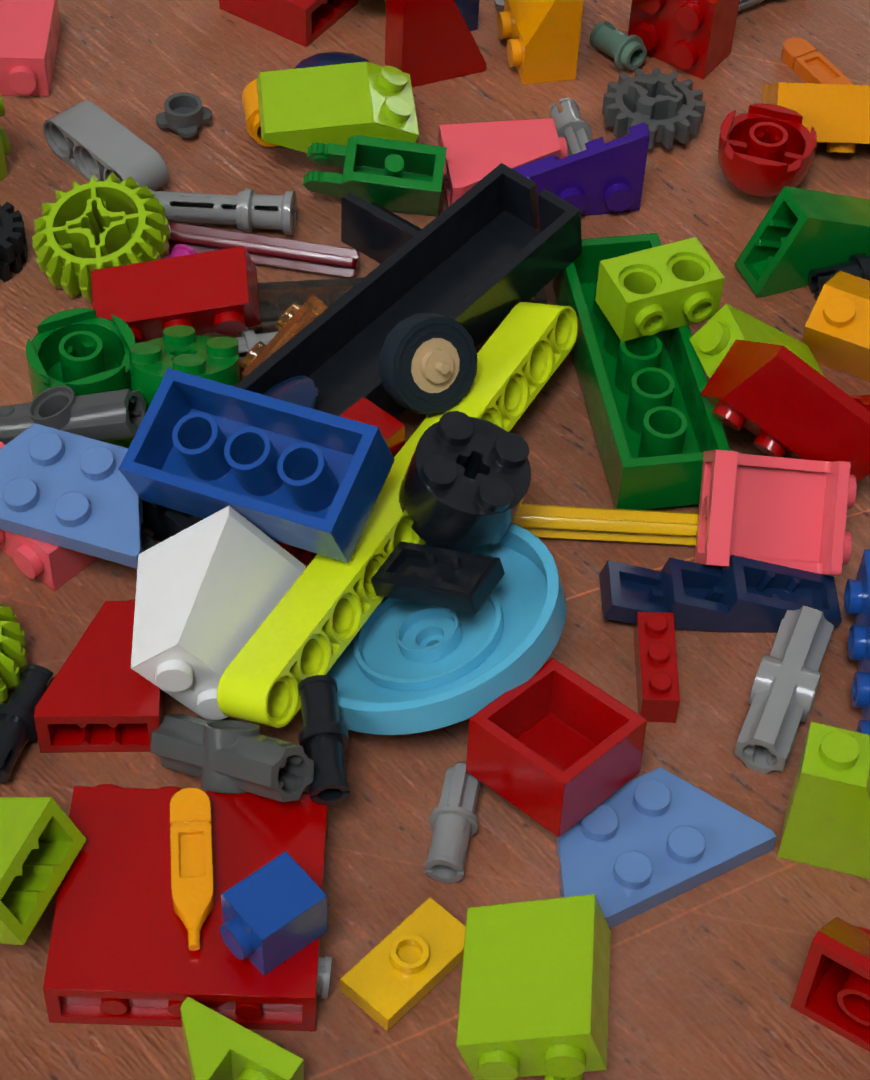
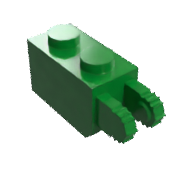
[303,135,447,217]

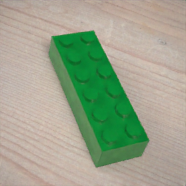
[553,233,730,510]

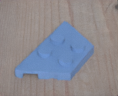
[0,423,143,569]
[555,767,777,928]

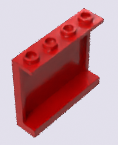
[43,784,328,1032]

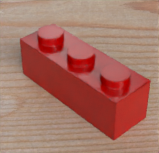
[633,612,680,723]

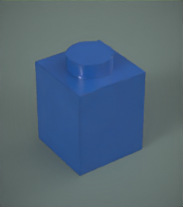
[219,851,327,975]

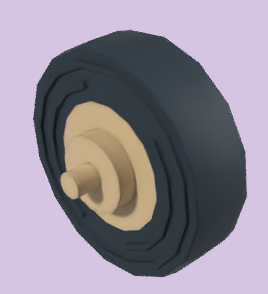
[379,313,477,414]

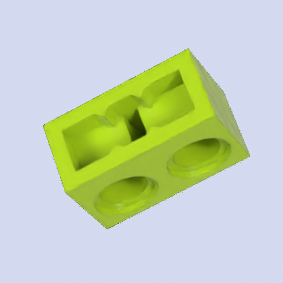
[595,237,725,342]

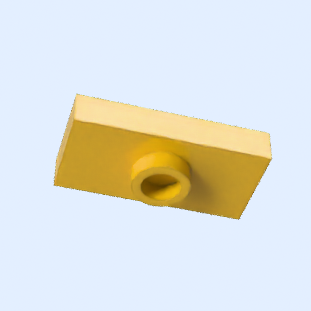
[340,897,466,1032]

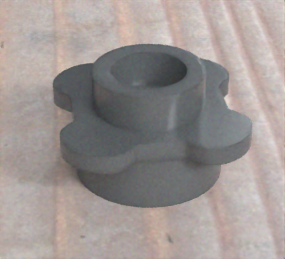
[156,93,212,138]

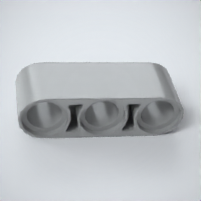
[43,100,169,191]

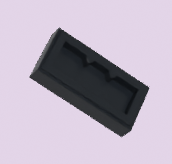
[371,541,505,614]

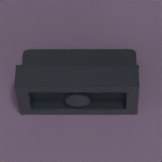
[341,192,422,264]

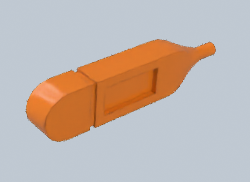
[781,37,853,85]

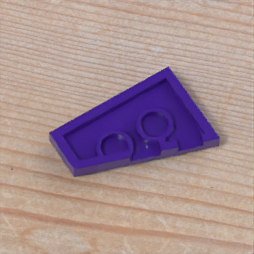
[513,122,650,216]

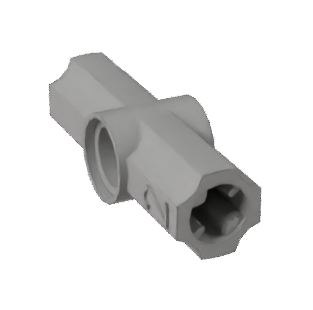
[734,606,834,774]

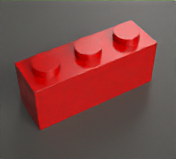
[91,246,261,343]

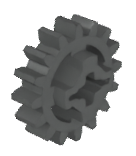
[602,68,706,149]

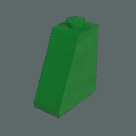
[734,186,870,297]

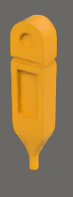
[170,787,214,951]

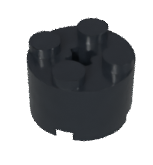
[399,411,531,553]

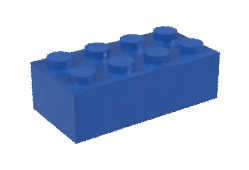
[119,368,395,563]

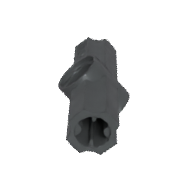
[0,385,146,445]
[151,714,314,802]

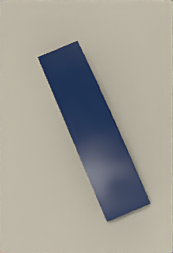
[599,555,842,633]

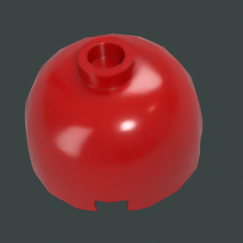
[718,103,817,197]

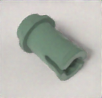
[590,21,647,70]

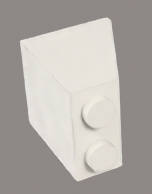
[131,506,306,721]

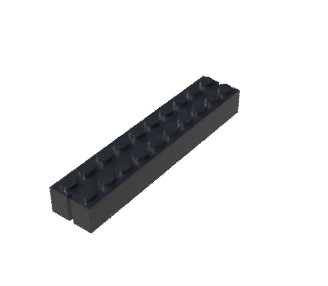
[141,163,582,542]

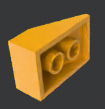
[497,0,584,85]

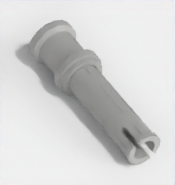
[149,188,297,235]

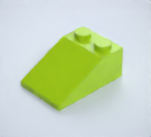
[256,61,419,153]

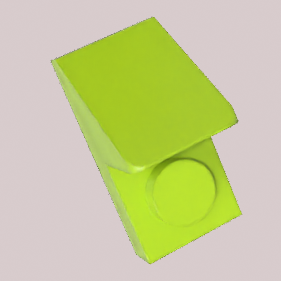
[180,997,304,1080]

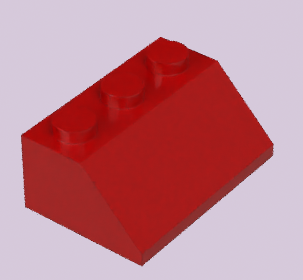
[700,339,870,482]
[791,917,870,1052]

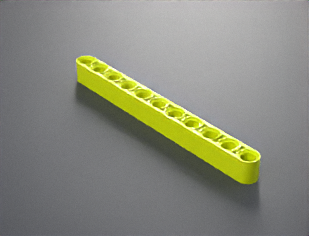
[217,302,578,728]

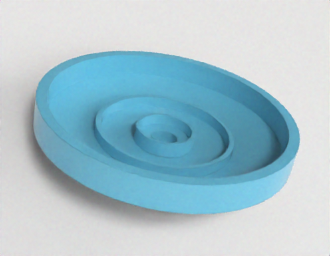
[326,523,567,735]

